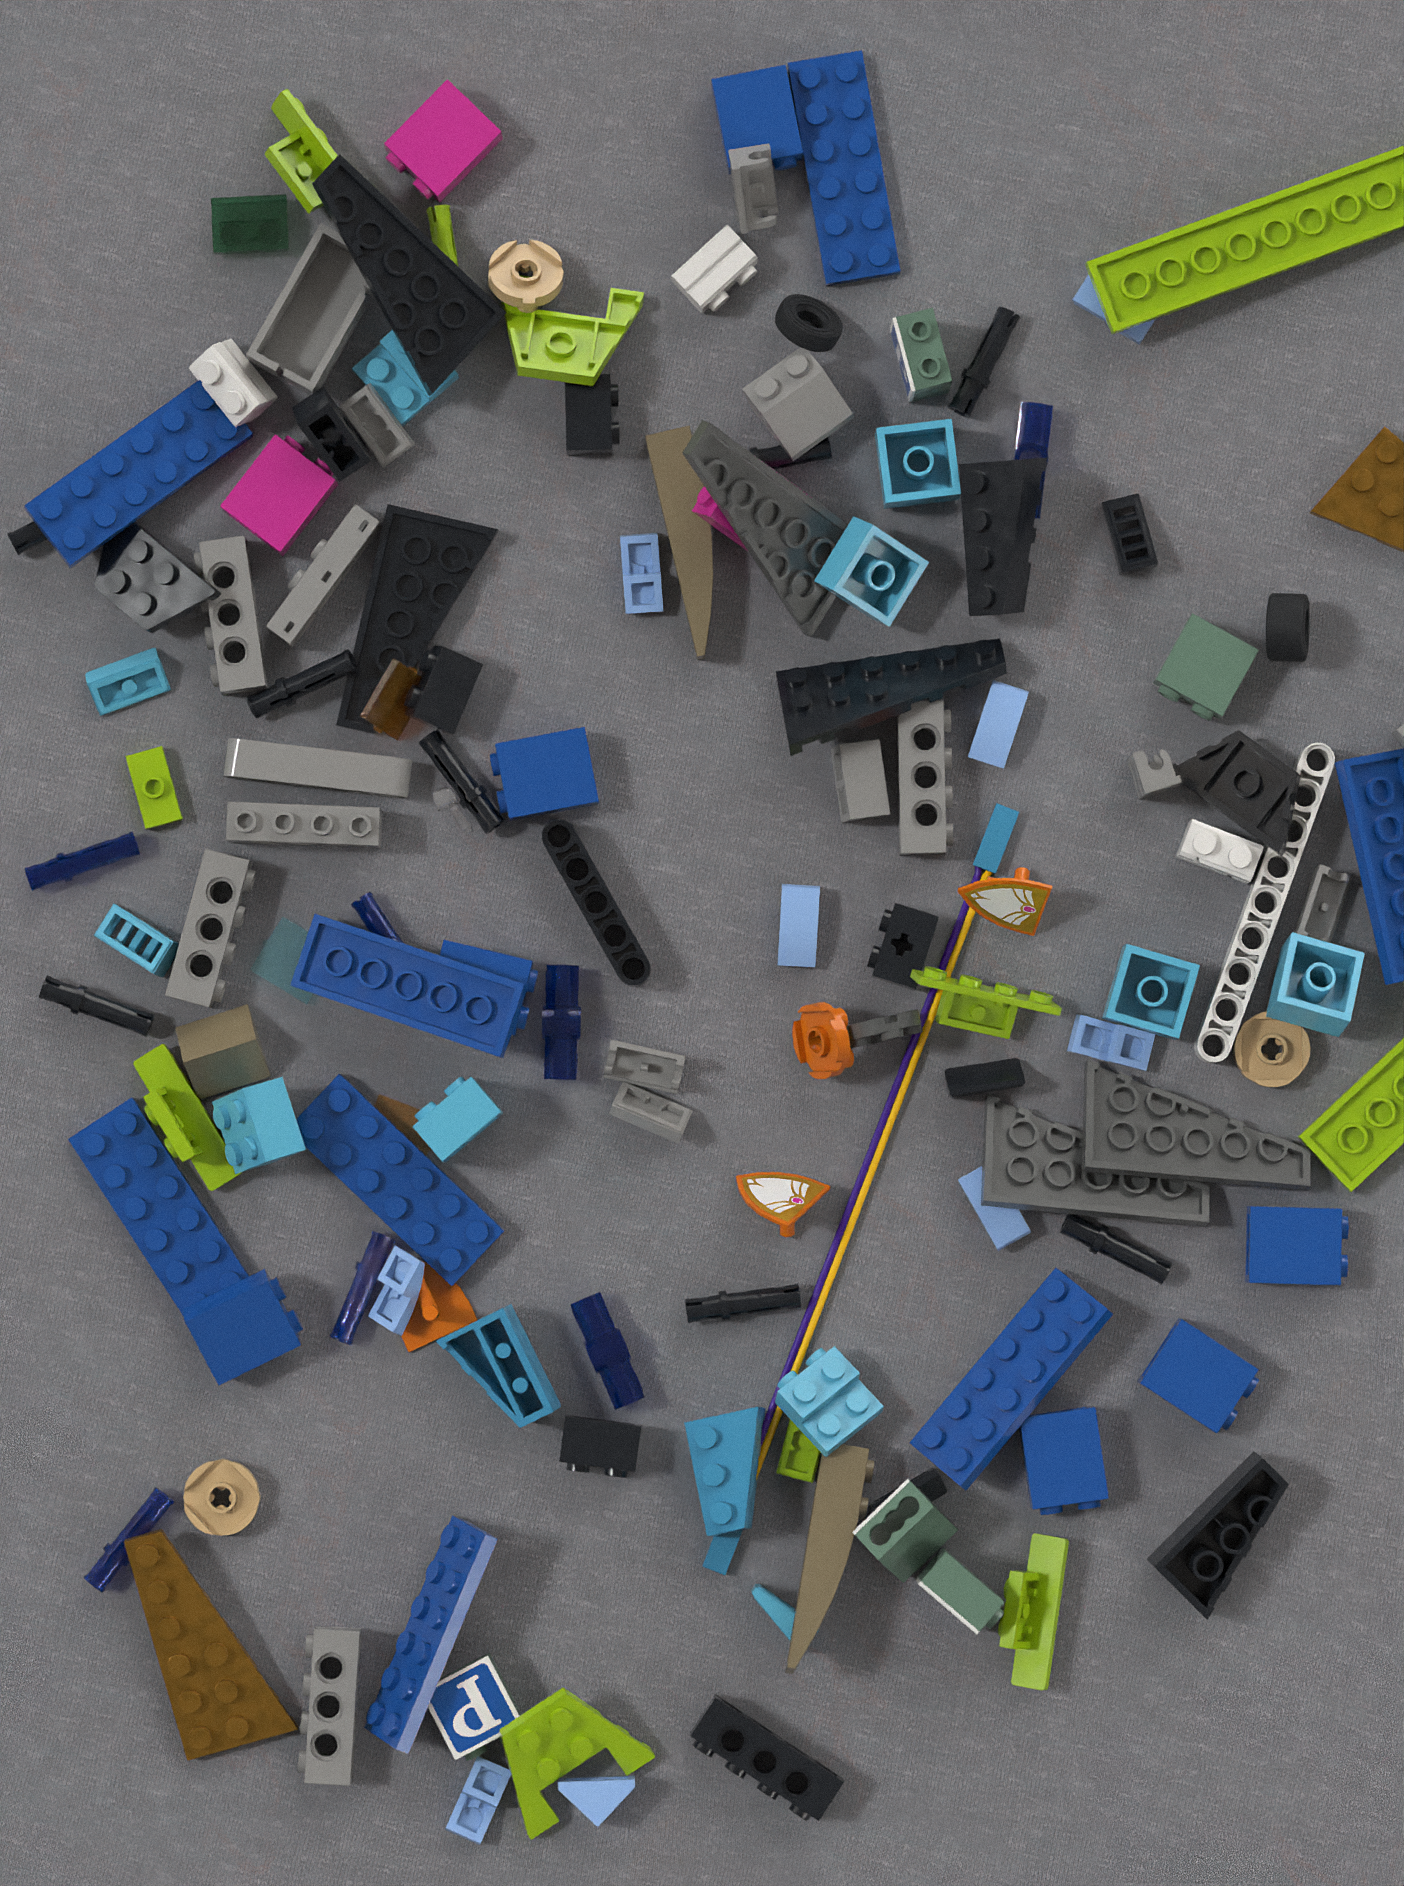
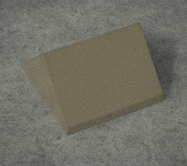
[176,1004,271,1100]

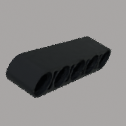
[542,819,651,987]

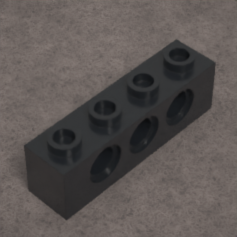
[690,1694,844,1821]

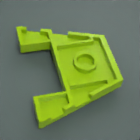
[501,275,644,386]
[499,1687,655,1840]

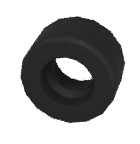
[1266,593,1310,662]

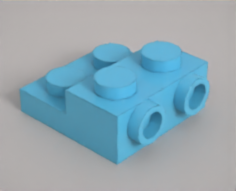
[352,330,459,426]
[775,1346,884,1457]

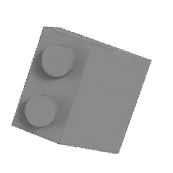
[742,347,855,461]

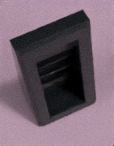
[1101,493,1158,576]

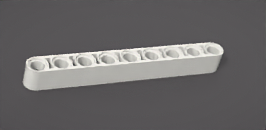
[1194,742,1335,1063]

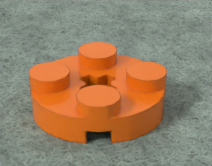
[792,1002,854,1080]

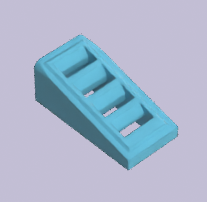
[94,903,179,977]
[751,1583,819,1640]

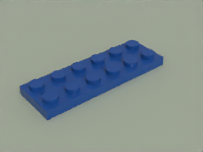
[787,50,900,286]
[24,380,253,568]
[1335,748,1404,985]
[290,914,528,1058]
[296,1074,505,1286]
[68,1097,249,1316]
[909,1268,1113,1490]
[364,1515,498,1754]

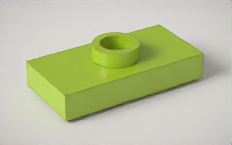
[125,746,183,830]
[776,1419,821,1483]

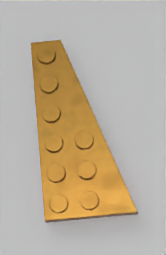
[1309,426,1404,552]
[124,1529,299,1761]

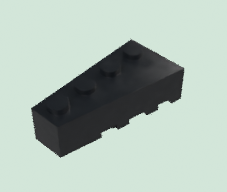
[959,458,1047,616]
[1147,1451,1289,1620]

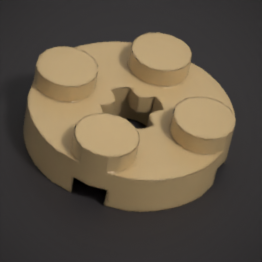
[488,240,564,313]
[1233,1011,1310,1087]
[183,1459,261,1536]

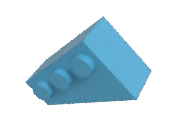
[436,1304,562,1428]
[684,1407,766,1536]

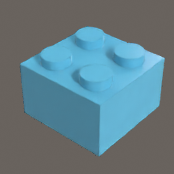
[875,419,961,509]
[814,516,929,627]
[1266,932,1365,1037]
[1102,944,1200,1040]
[212,1077,306,1174]
[412,1077,503,1162]

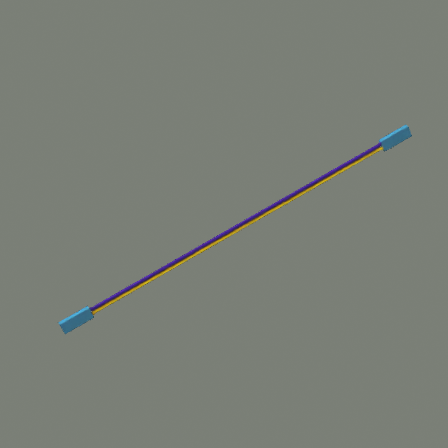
[702,803,1019,1575]

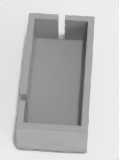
[246,223,373,395]

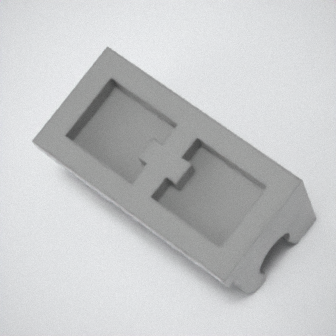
[728,143,779,234]
[831,739,890,823]
[1127,749,1182,799]
[1294,864,1352,943]
[603,1040,686,1094]

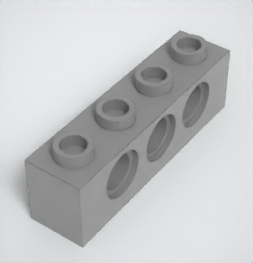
[194,536,268,695]
[897,700,953,856]
[226,802,382,849]
[165,848,256,1009]
[298,1626,362,1786]

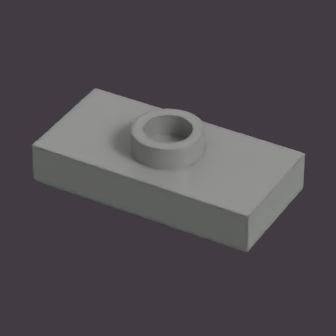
[338,383,415,468]
[609,1081,692,1144]

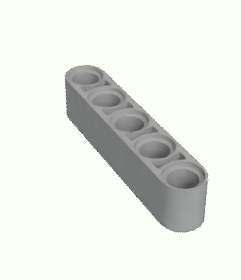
[223,738,412,798]

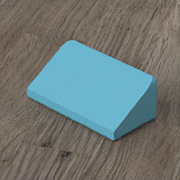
[85,648,171,716]

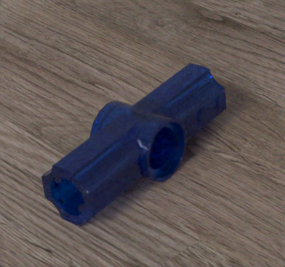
[1013,402,1053,520]
[542,965,581,1080]
[570,1292,645,1410]

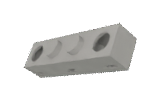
[266,504,382,648]

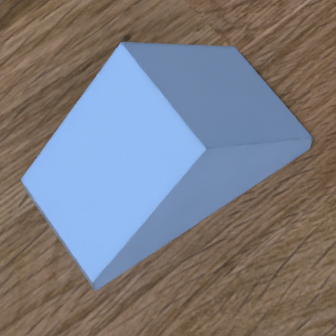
[558,1775,635,1827]

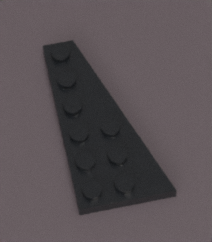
[312,154,506,396]
[336,504,499,735]
[776,638,1007,756]

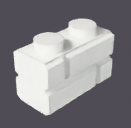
[671,225,758,314]
[189,339,278,427]
[1176,819,1264,884]

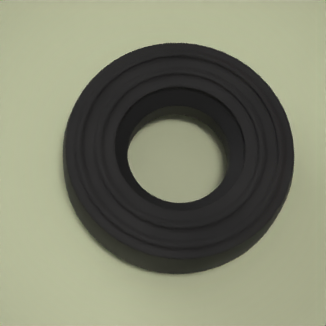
[775,294,843,352]

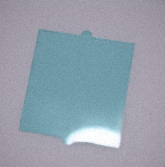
[250,917,313,1004]

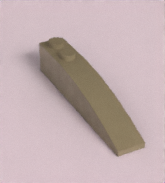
[645,426,713,660]
[785,1444,875,1674]

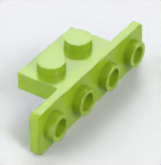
[264,89,338,214]
[910,966,1062,1039]
[133,1044,242,1191]
[998,1533,1069,1691]

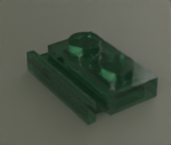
[211,194,290,255]

